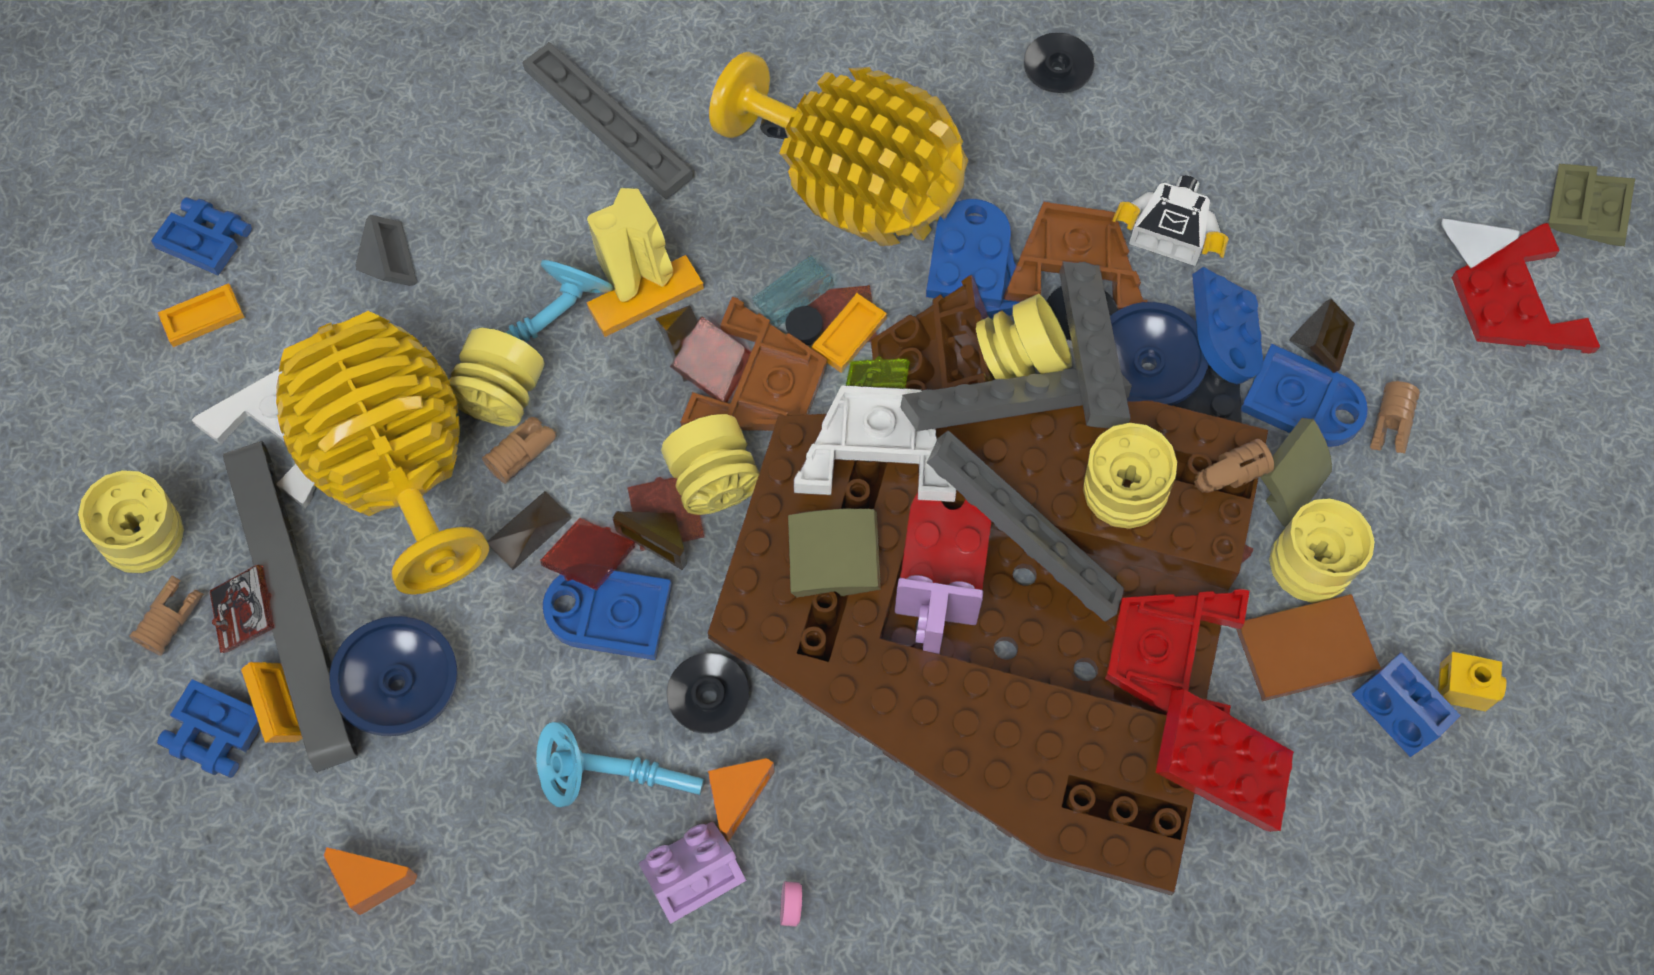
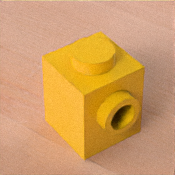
[1438,652,1506,711]

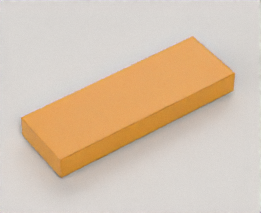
[586,255,704,337]

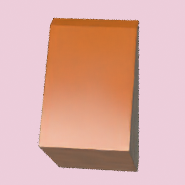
[708,758,775,842]
[324,847,417,915]

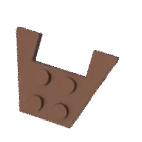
[1004,202,1148,310]
[680,297,827,431]

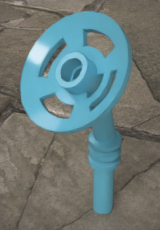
[504,260,613,342]
[536,722,705,807]

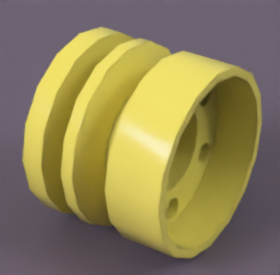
[976,293,1072,379]
[449,328,544,427]
[661,414,760,515]
[1083,423,1177,529]
[78,471,184,573]
[1269,499,1375,603]

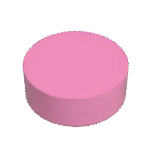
[780,881,802,927]

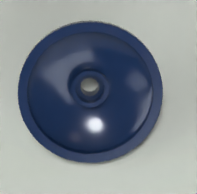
[1110,302,1208,406]
[330,616,458,736]

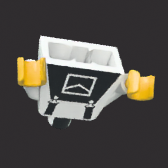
[1112,175,1229,266]

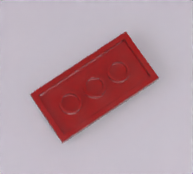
[1155,689,1294,832]

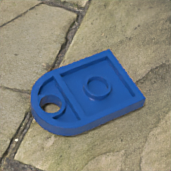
[926,199,1011,308]
[1192,267,1263,384]
[1241,344,1368,447]
[543,567,672,661]

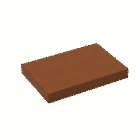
[1236,594,1381,702]

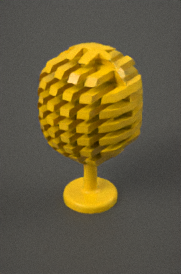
[709,52,969,246]
[276,311,489,595]

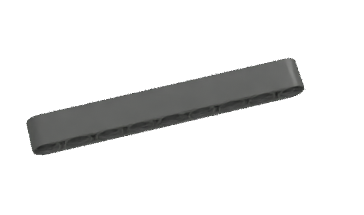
[223,441,358,773]

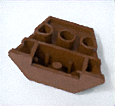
[871,275,996,391]

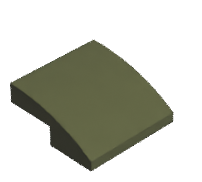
[1549,164,1635,247]
[1260,418,1332,527]
[788,509,881,598]

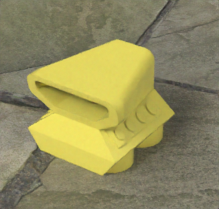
[587,188,673,302]

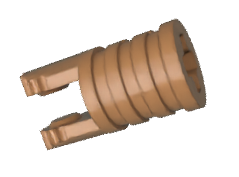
[1370,381,1420,453]
[482,417,557,484]
[1194,439,1274,493]
[129,576,204,656]

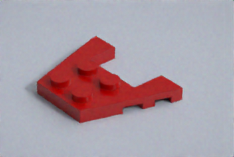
[1451,223,1600,354]
[1105,589,1250,715]

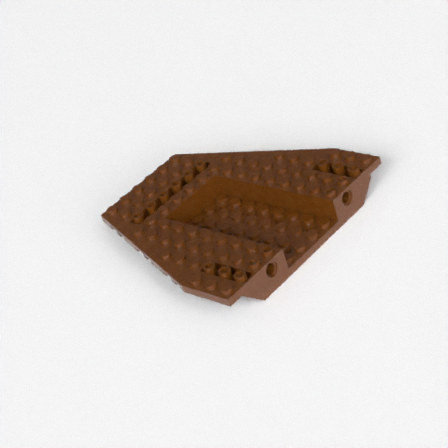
[707,401,1268,896]

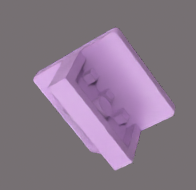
[895,576,983,654]
[639,822,746,924]

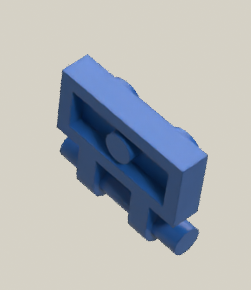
[151,197,252,276]
[157,679,260,778]

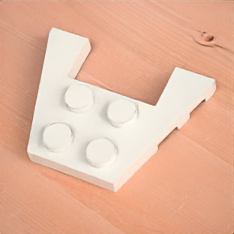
[192,369,316,508]
[794,386,956,502]

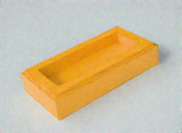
[158,283,245,347]
[811,293,887,373]
[241,662,303,743]

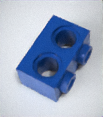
[1352,653,1461,757]

